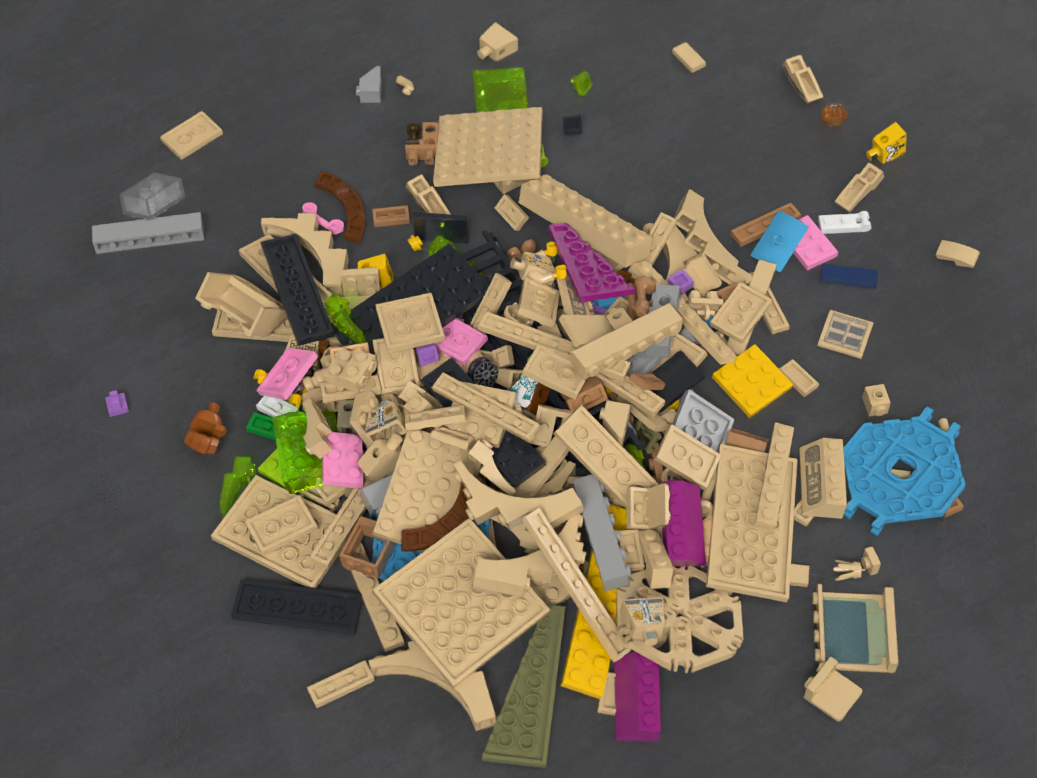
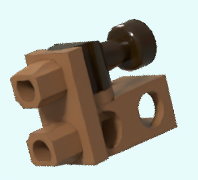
[405,122,439,165]

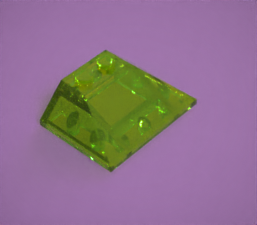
[472,67,528,113]

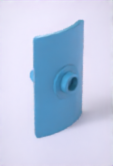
[751,211,808,272]

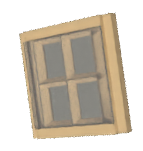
[817,310,873,359]

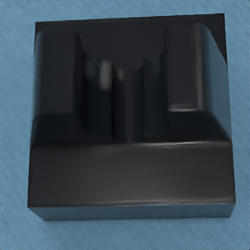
[563,115,582,135]

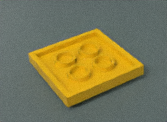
[712,344,793,418]

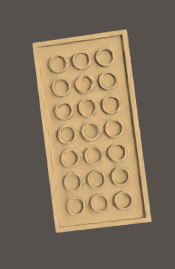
[706,444,797,602]

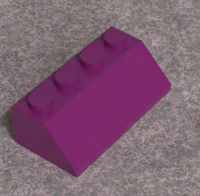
[661,481,706,567]
[614,651,661,742]

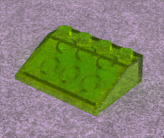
[272,411,339,495]

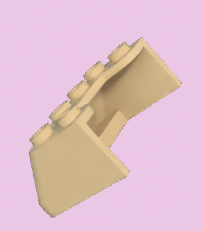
[195,272,287,337]

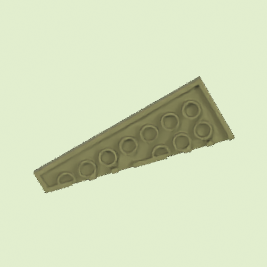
[482,605,565,768]

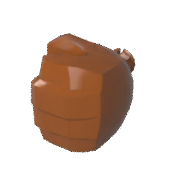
[183,402,227,455]

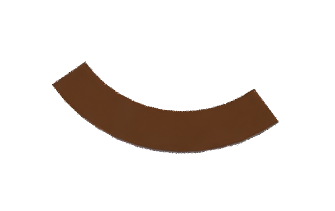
[315,171,366,244]
[401,476,482,552]

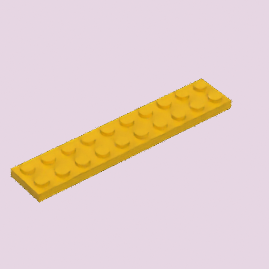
[560,503,635,699]

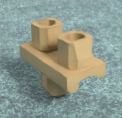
[687,290,724,321]

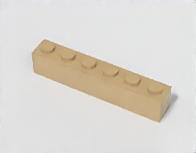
[571,303,683,380]

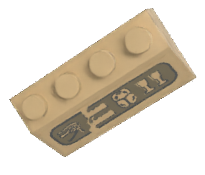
[557,276,595,315]
[799,438,847,519]

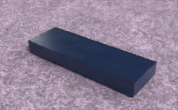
[821,264,878,289]

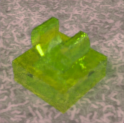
[570,71,592,96]

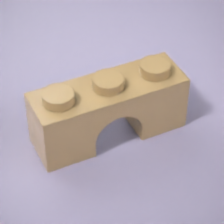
[638,529,673,589]

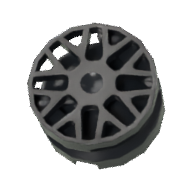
[468,357,498,387]

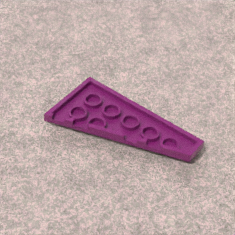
[548,223,635,303]

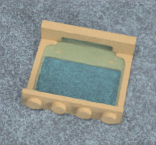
[812,584,898,673]

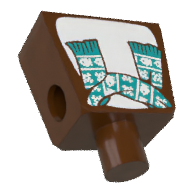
[508,373,550,415]

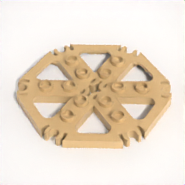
[616,566,743,673]

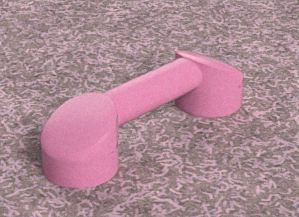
[303,202,344,235]

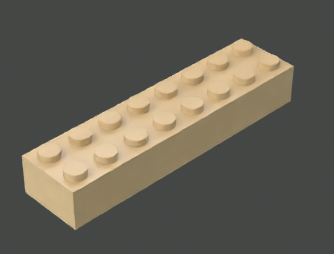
[519,175,653,268]

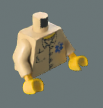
[510,242,567,287]

